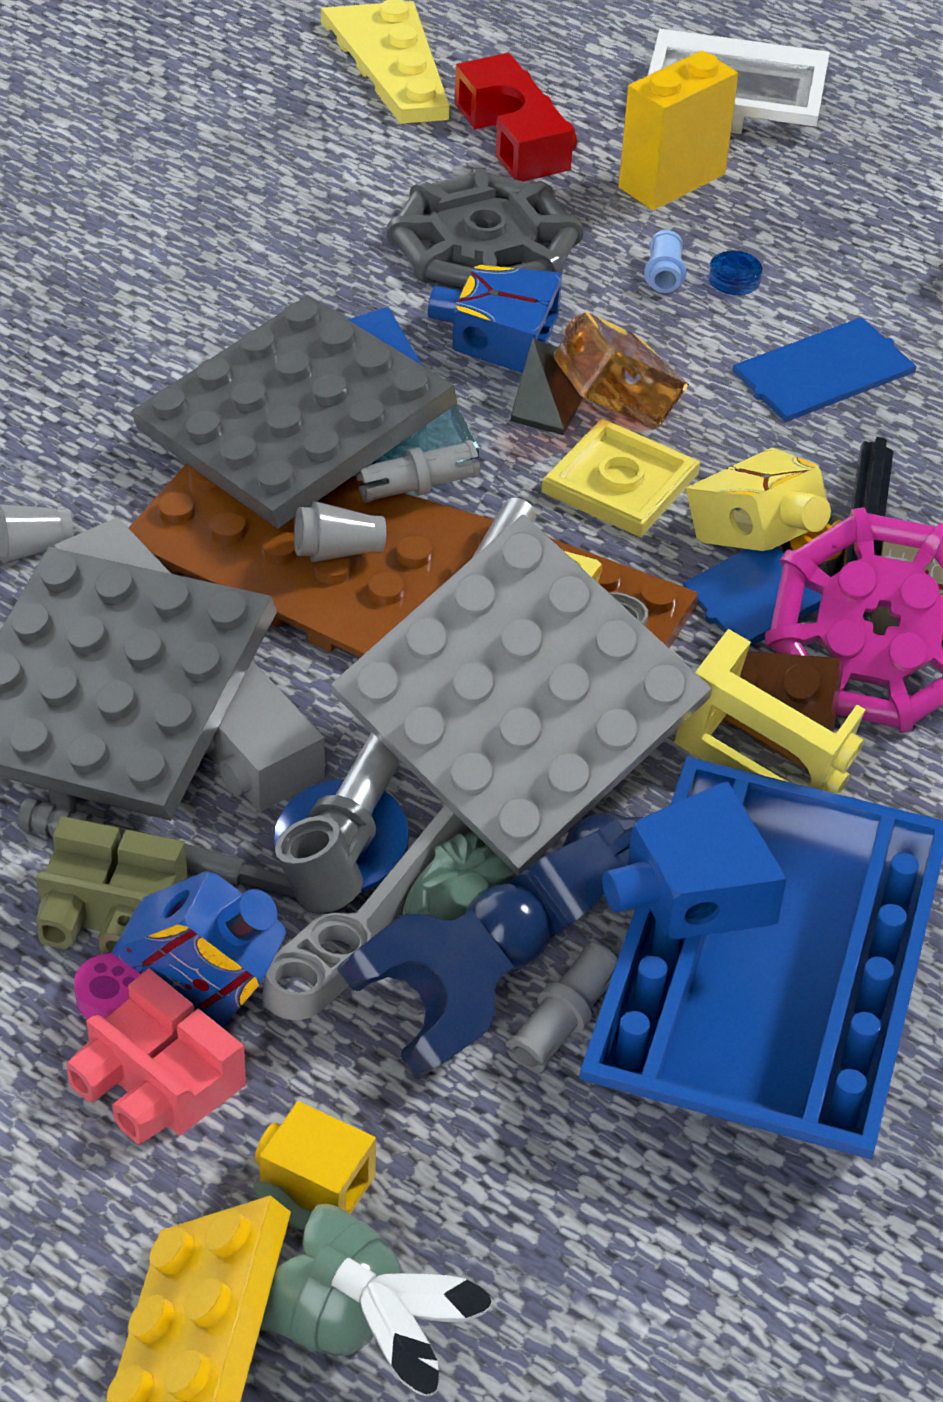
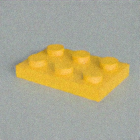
[106,1195,291,1402]

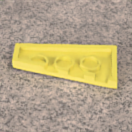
[321,0,449,124]

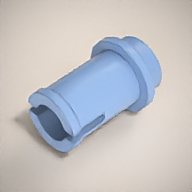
[644,230,687,293]

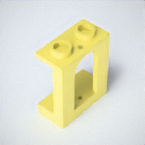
[674,629,866,795]

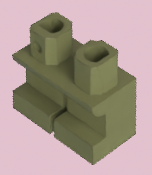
[36,816,188,954]

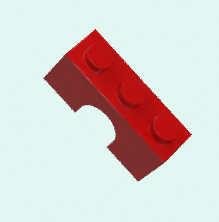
[454,52,577,182]

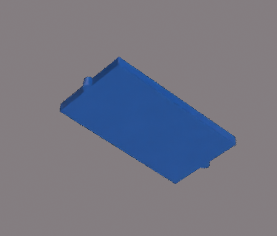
[733,317,916,422]

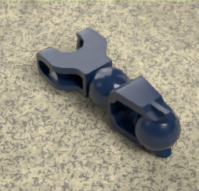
[337,812,643,1078]

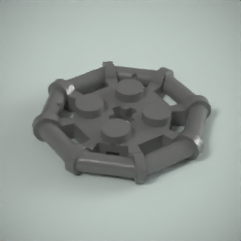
[387,168,583,288]

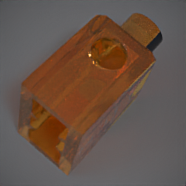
[554,312,689,429]

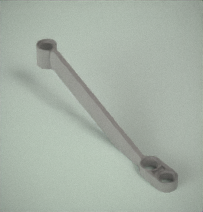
[262,592,648,1020]

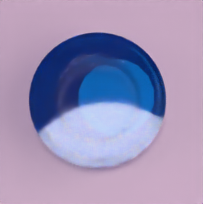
[708,250,763,295]

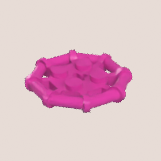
[764,507,943,733]

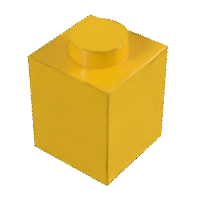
[255,1101,376,1214]

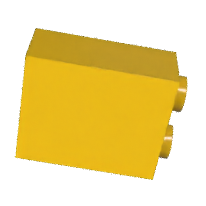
[618,50,739,211]

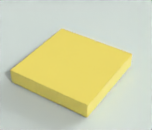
[541,419,700,538]

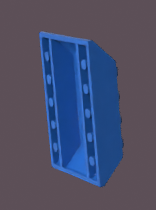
[579,757,943,1160]

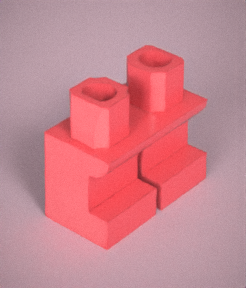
[66,968,246,1145]

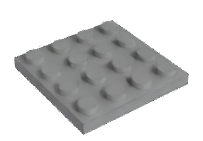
[331,514,712,875]

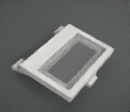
[648,29,829,134]

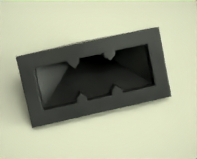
[510,338,599,435]

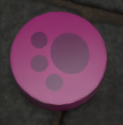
[74,953,141,1019]

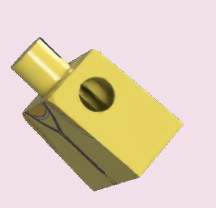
[686,448,831,551]

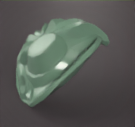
[403,831,518,920]

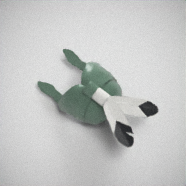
[253,1182,492,1396]

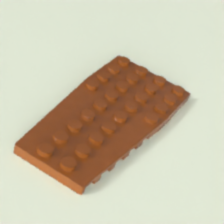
[128,464,698,659]

